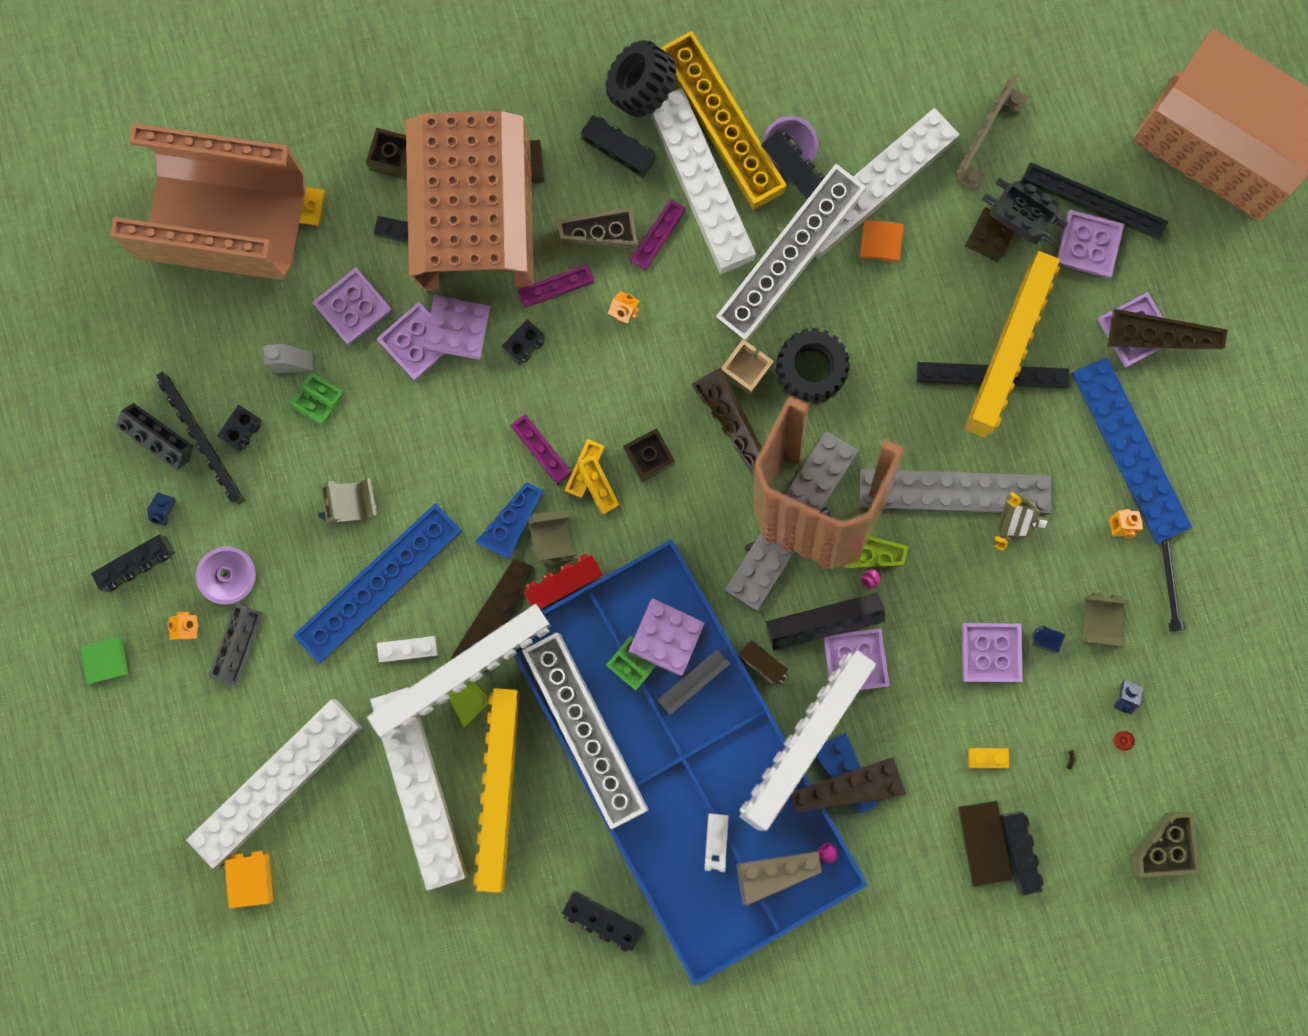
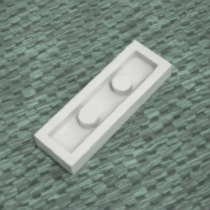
[377,636,438,663]

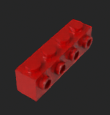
[523,553,603,609]

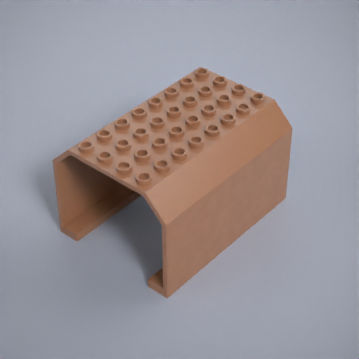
[1132,28,1308,221]
[406,111,534,290]
[110,123,305,280]
[754,396,905,569]

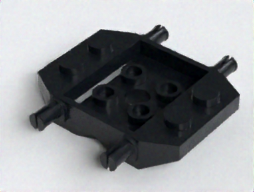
[982,177,1069,246]

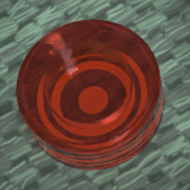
[1113,731,1135,751]

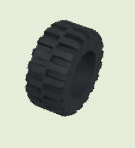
[605,40,677,117]
[775,328,850,404]

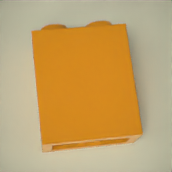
[225,851,273,909]

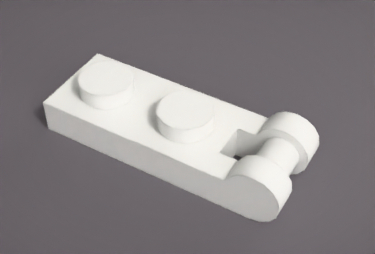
[705,814,728,872]

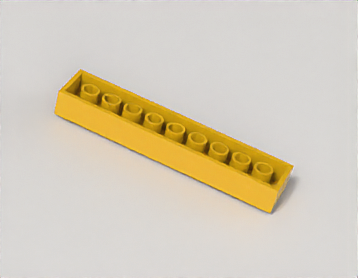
[661,31,787,211]
[964,251,1060,438]
[474,688,520,893]

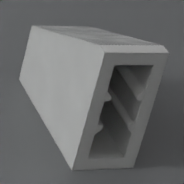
[263,344,313,375]

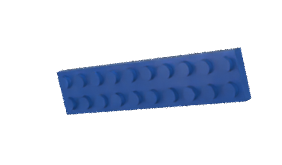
[1071,357,1192,544]
[293,503,462,664]

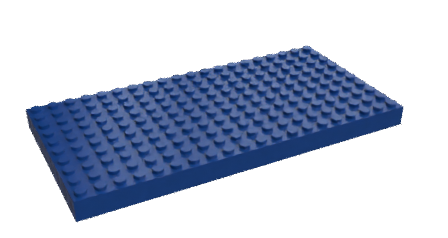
[514,539,868,986]

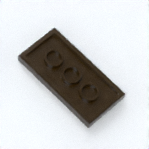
[958,801,1012,886]

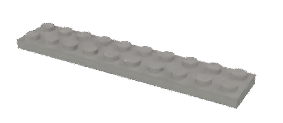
[724,431,859,611]
[859,469,1051,514]

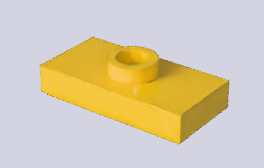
[299,187,326,227]

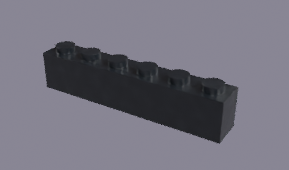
[766,592,885,651]

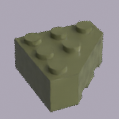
[1131,811,1200,878]

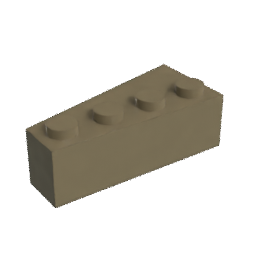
[557,207,638,248]
[736,851,821,905]

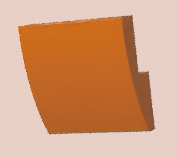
[860,220,904,261]

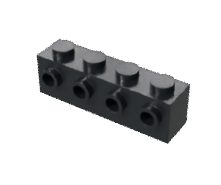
[580,115,655,178]
[761,128,825,199]
[116,403,194,470]
[90,534,175,592]
[1000,811,1044,896]
[562,890,643,952]

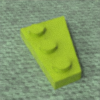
[842,536,909,569]
[449,660,489,729]

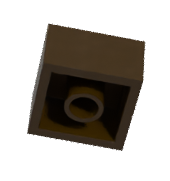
[366,128,407,179]
[964,207,1014,262]
[623,428,675,483]

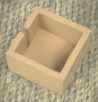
[721,339,774,396]

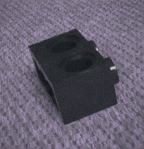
[501,319,545,366]
[217,405,262,452]

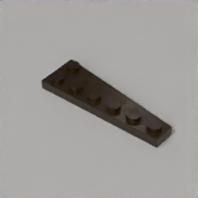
[1107,309,1228,350]
[691,368,763,475]
[451,559,532,673]
[789,757,906,812]

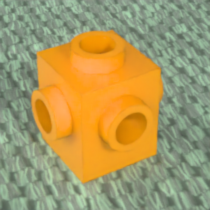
[608,291,640,324]
[1109,509,1143,538]
[168,612,199,640]

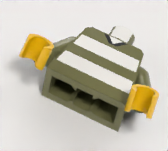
[994,492,1047,550]

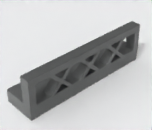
[209,603,263,686]
[657,650,730,715]

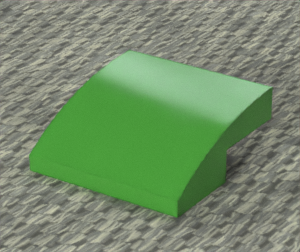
[290,373,344,426]
[606,635,656,691]
[80,637,128,685]

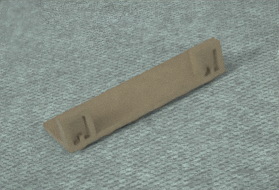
[956,74,1028,191]

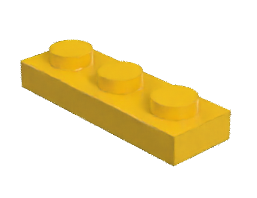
[564,439,605,499]
[576,454,619,514]

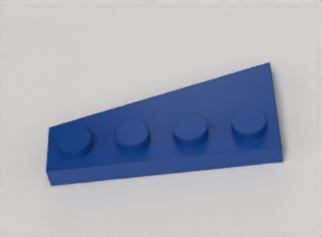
[475,482,544,559]
[816,733,877,814]

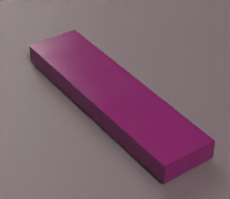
[630,199,686,271]
[518,264,594,308]
[510,414,572,485]

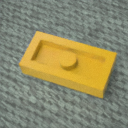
[968,748,1009,768]

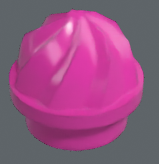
[860,569,881,589]
[818,842,838,863]

